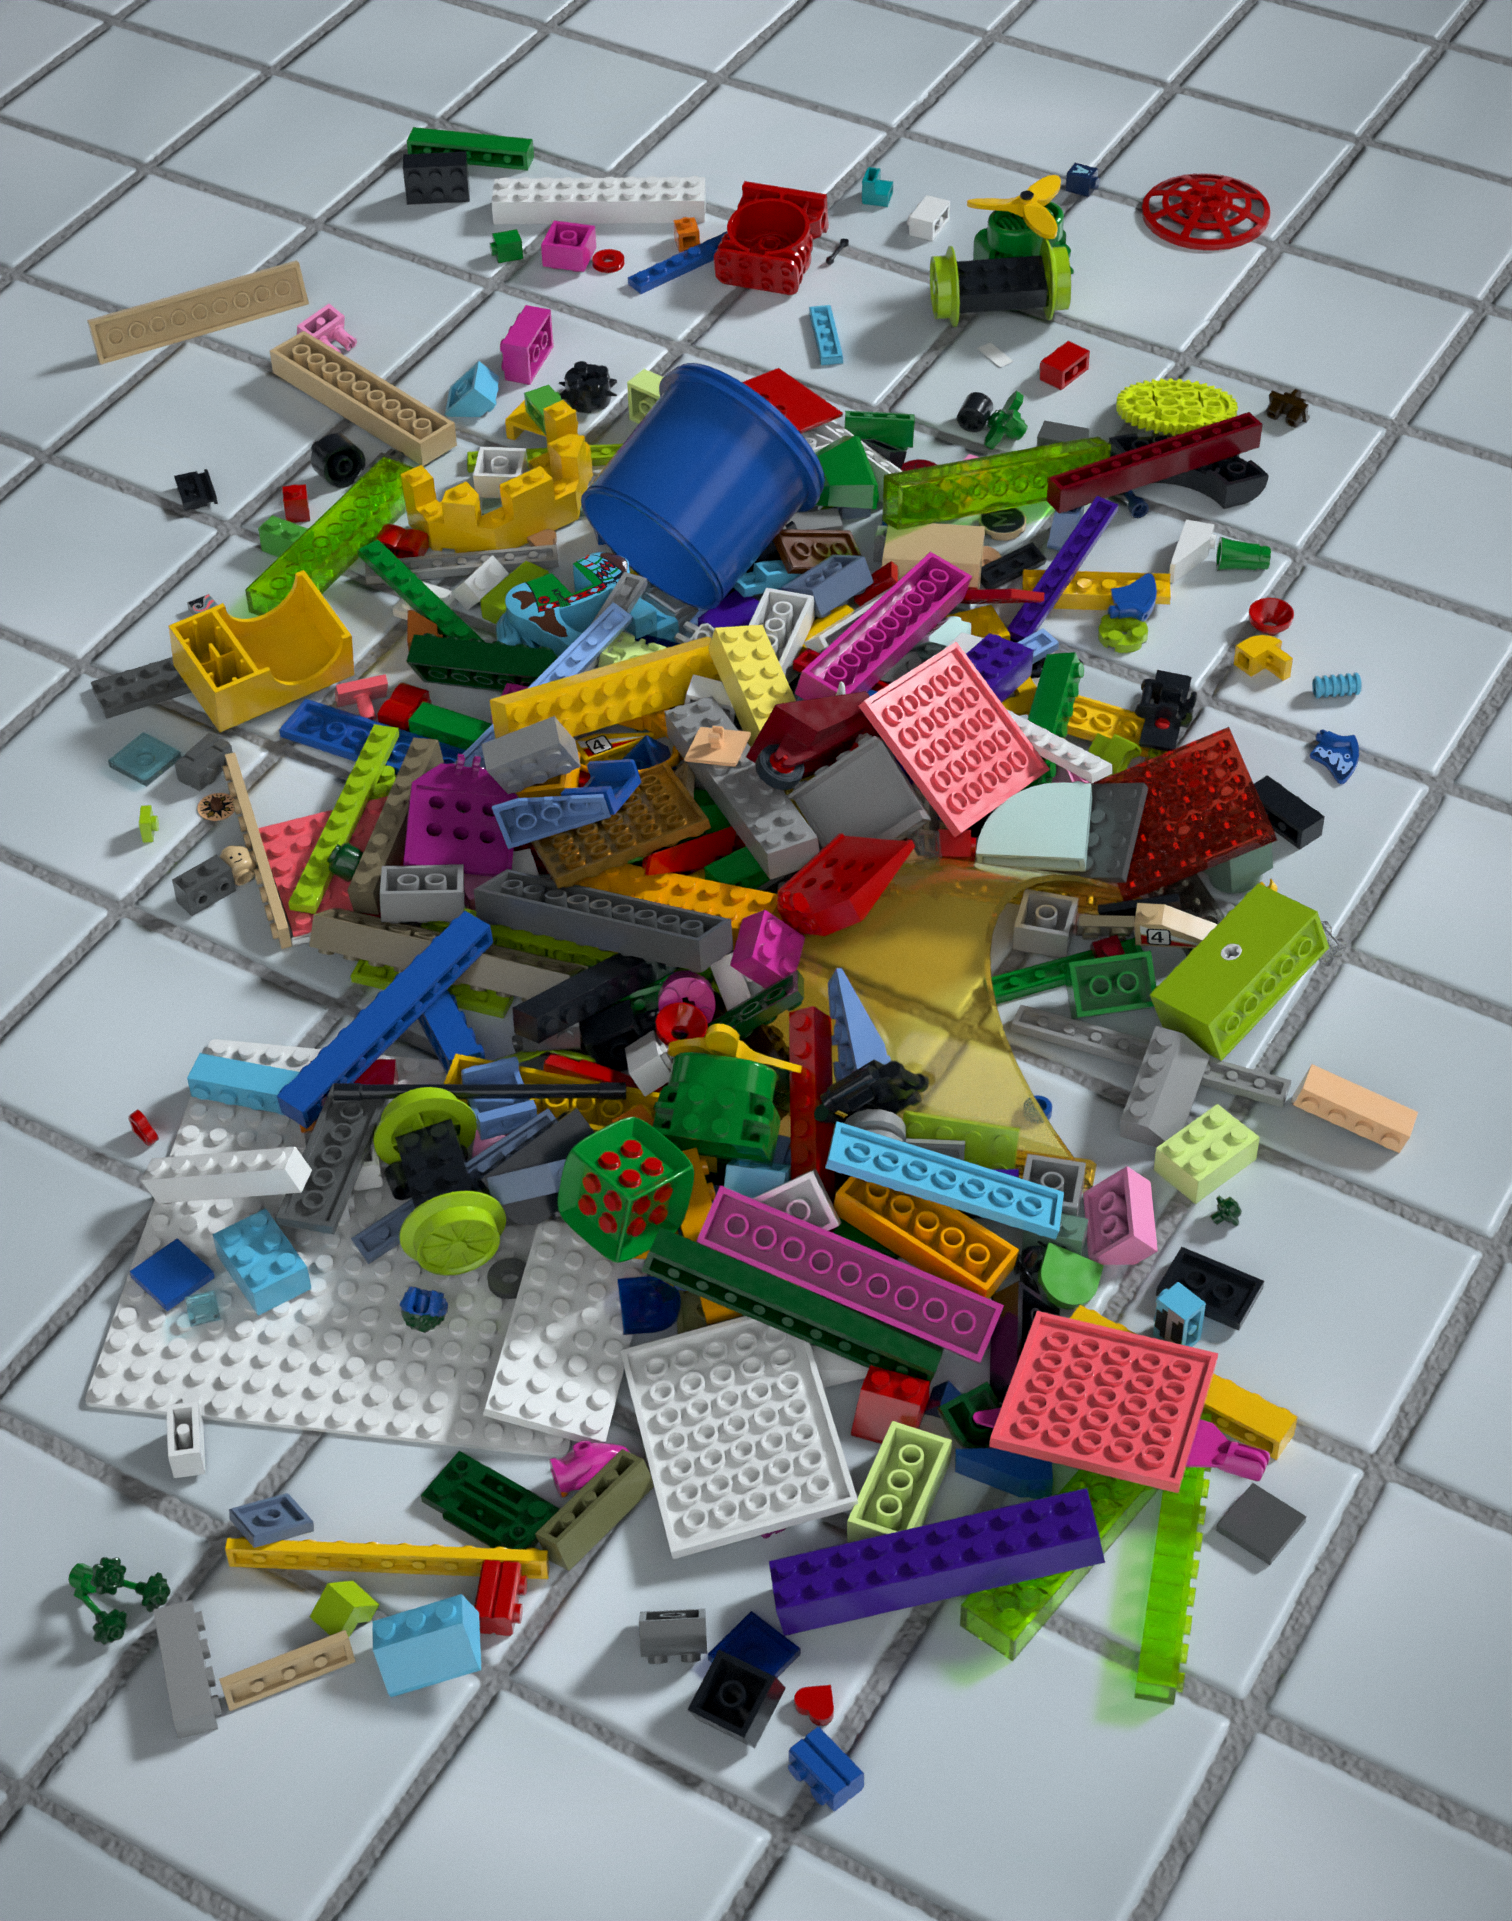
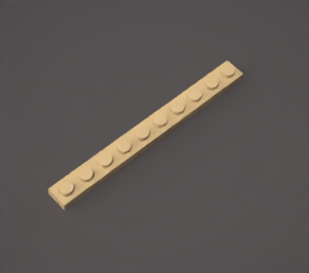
[222,752,292,949]

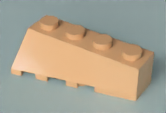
[1291,1064,1418,1153]

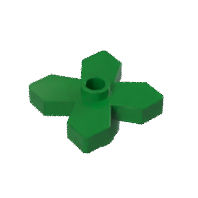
[984,390,1028,450]

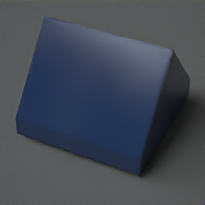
[925,1380,962,1418]

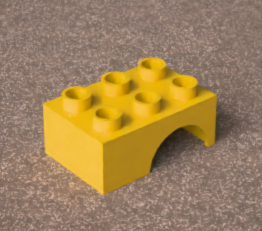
[168,570,354,732]

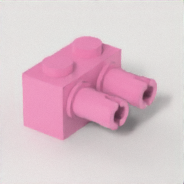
[297,304,357,353]

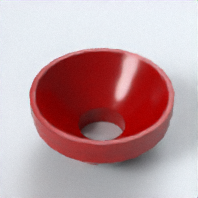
[1248,598,1294,636]
[656,1002,708,1046]

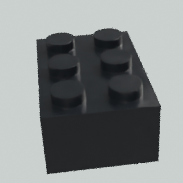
[403,151,470,205]

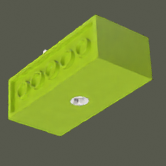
[1150,883,1329,1061]

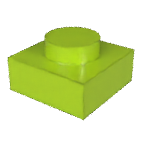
[139,805,159,843]

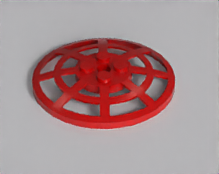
[1142,173,1270,251]

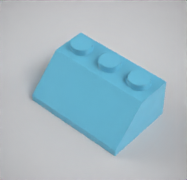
[372,1594,481,1697]

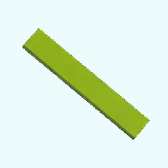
[350,959,514,1019]

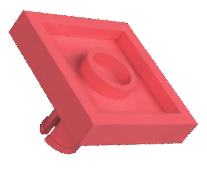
[335,674,388,720]

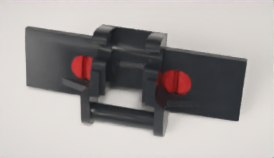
[1135,670,1197,753]

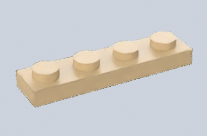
[219,1630,355,1711]

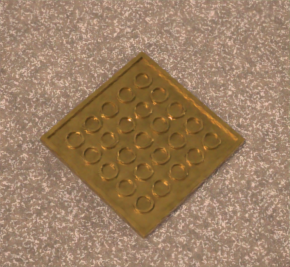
[531,761,711,889]

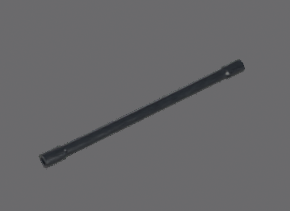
[333,1082,626,1101]

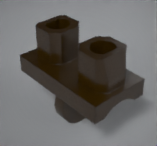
[1266,389,1310,428]

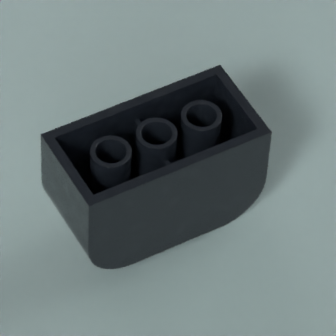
[474,1108,595,1225]

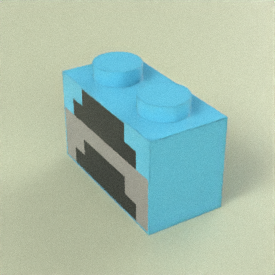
[1153,1282,1206,1347]

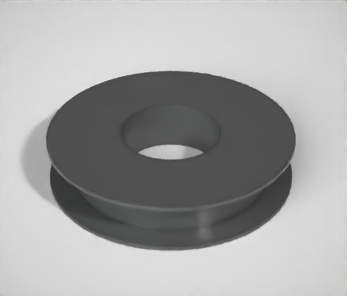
[487,1258,526,1299]

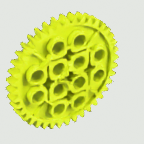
[1116,378,1238,436]

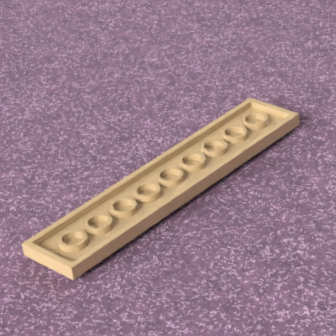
[87,260,309,365]

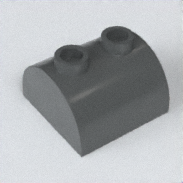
[639,1608,707,1664]

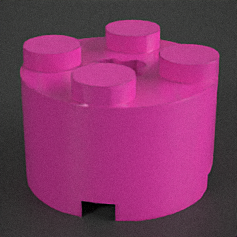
[658,970,715,1033]

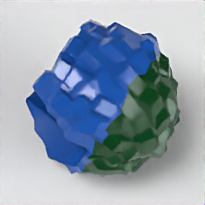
[399,1286,448,1333]

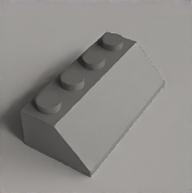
[1120,1026,1210,1147]

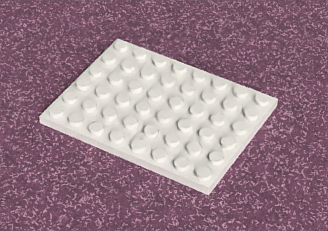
[620,1316,859,1559]

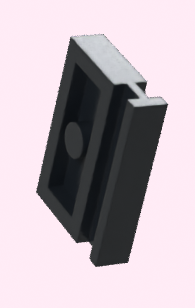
[174,469,218,511]

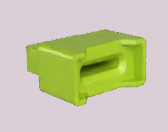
[1087,733,1142,783]

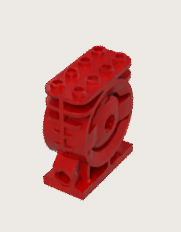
[714,181,829,295]

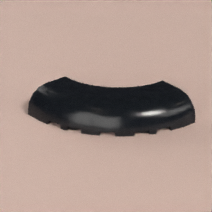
[1109,432,1269,509]

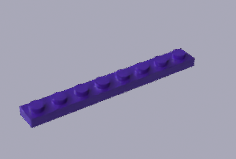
[1007,496,1118,641]

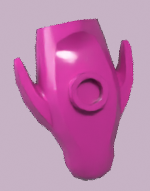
[549,1441,629,1498]

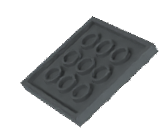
[1025,783,1148,883]

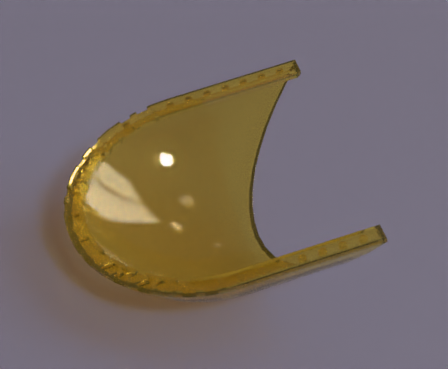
[767,858,1143,1190]

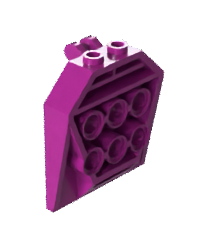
[403,754,518,877]

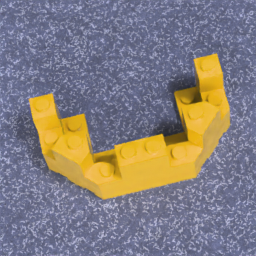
[401,400,593,553]

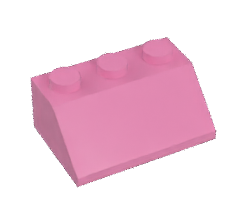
[1083,1166,1158,1265]

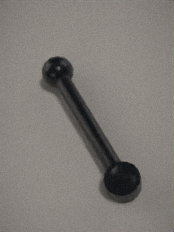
[826,239,849,265]

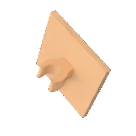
[684,726,751,767]

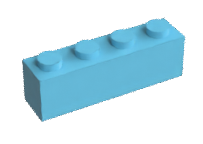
[187,1053,299,1115]

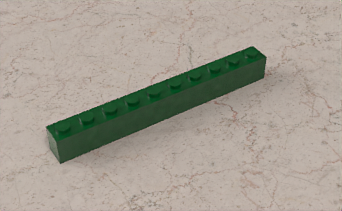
[642,1227,944,1386]

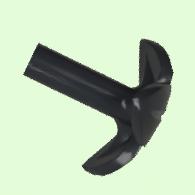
[1014,1246,1043,1295]

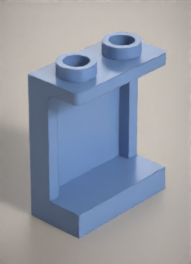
[461,1057,537,1140]

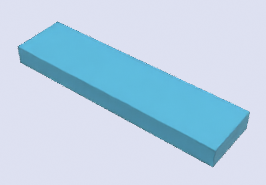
[809,305,843,365]

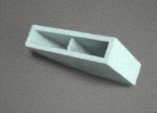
[976,781,1092,872]

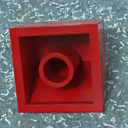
[851,1365,930,1444]

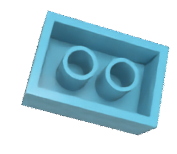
[212,1208,312,1316]

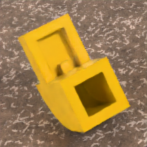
[1234,635,1293,681]

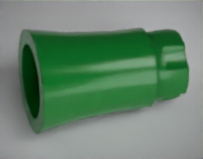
[1216,537,1271,571]

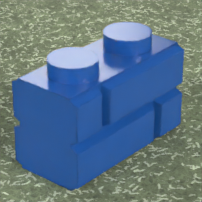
[788,1727,864,1811]

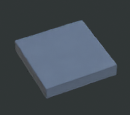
[229,1493,314,1548]

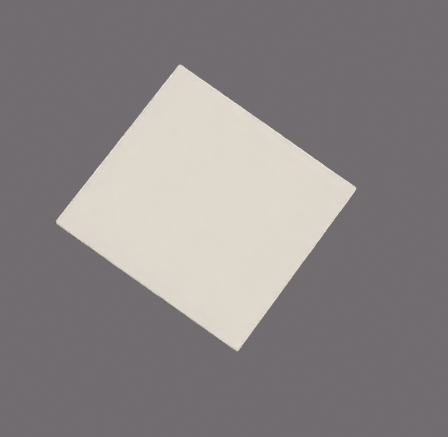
[85,1039,572,1458]

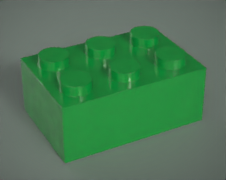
[1063,951,1156,1019]

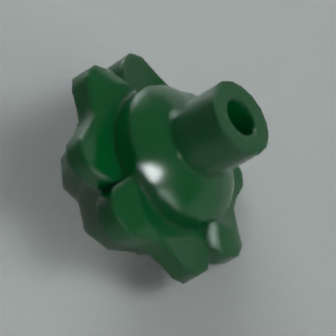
[1210,1195,1242,1226]

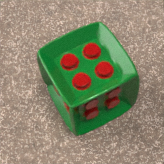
[558,1117,694,1263]

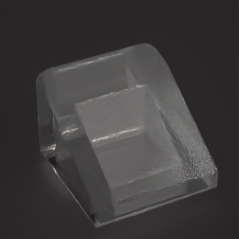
[908,829,942,859]

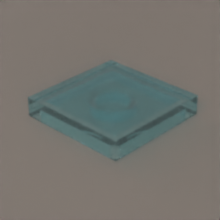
[108,732,181,787]

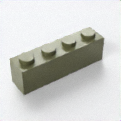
[535,1449,654,1571]

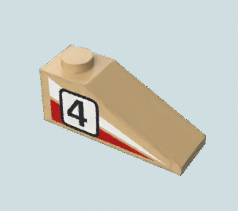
[1134,903,1218,948]

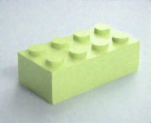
[847,1421,952,1543]

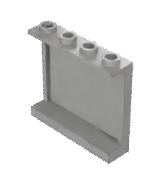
[787,735,932,848]

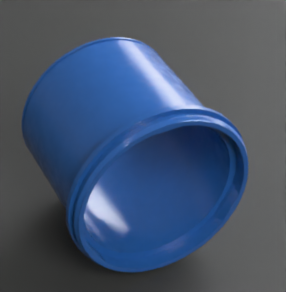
[581,363,825,610]

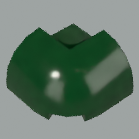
[937,1381,1002,1449]

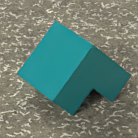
[862,167,893,207]

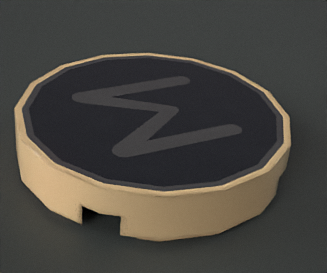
[979,504,1026,541]

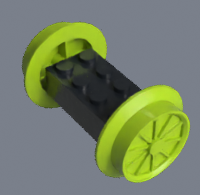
[930,239,1071,327]
[373,1087,506,1276]

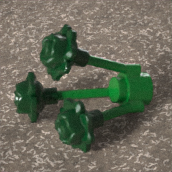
[68,1557,171,1645]

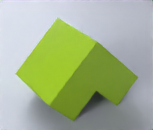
[309,1581,379,1638]

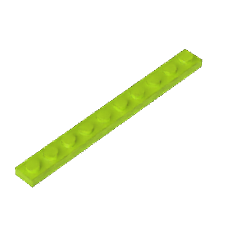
[288,724,399,914]

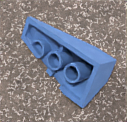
[492,794,611,849]
[828,968,891,1082]

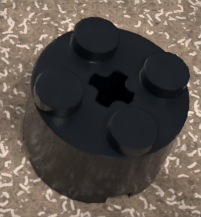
[311,433,365,488]

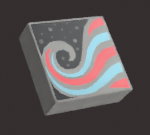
[187,594,218,615]

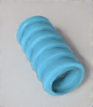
[1312,672,1362,699]

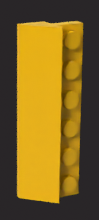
[1022,569,1171,610]

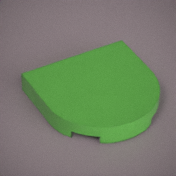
[1038,1242,1104,1310]

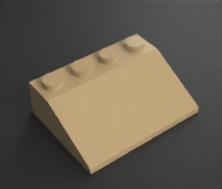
[882,521,985,590]

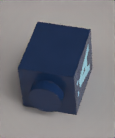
[1065,163,1100,197]

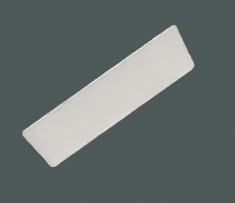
[977,342,1013,367]

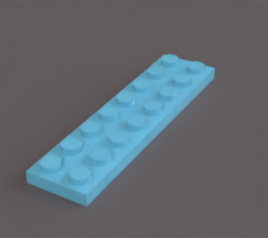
[825,1121,1064,1240]

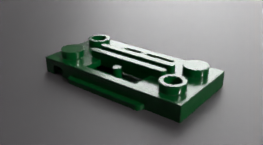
[421,1451,560,1550]

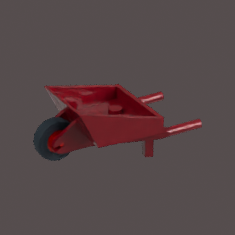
[746,691,881,790]

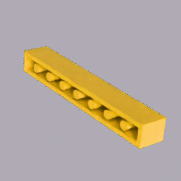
[1070,1305,1298,1461]

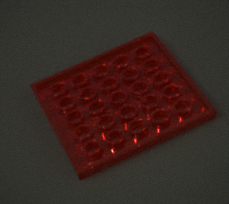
[1092,727,1277,901]

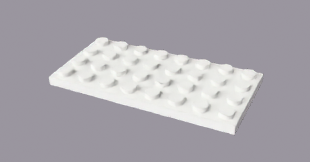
[483,1218,648,1444]

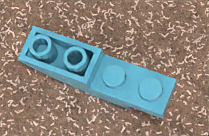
[734,560,802,597]

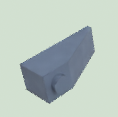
[486,1159,566,1205]

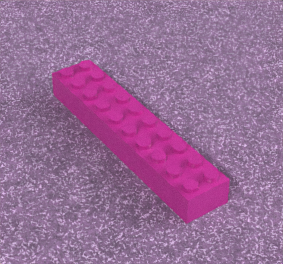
[795,551,972,700]
[696,1185,1004,1364]

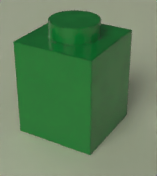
[489,229,523,263]

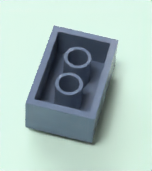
[781,555,874,618]

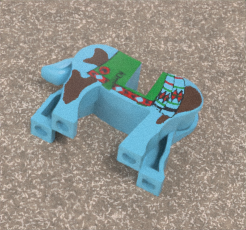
[496,552,679,657]

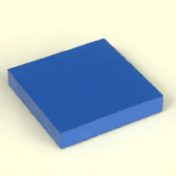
[129,1238,215,1311]

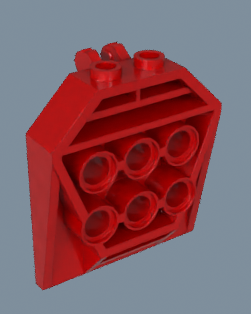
[777,833,915,936]

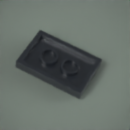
[1156,1246,1264,1331]

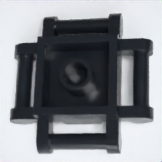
[814,1059,929,1125]

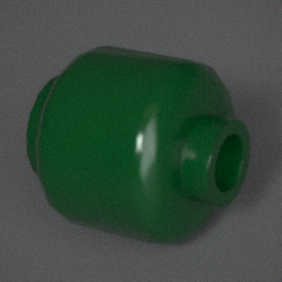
[326,842,364,882]

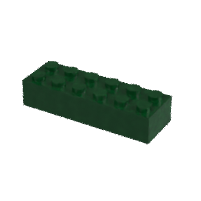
[406,633,558,692]

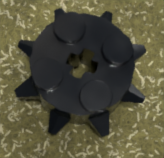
[559,361,617,413]

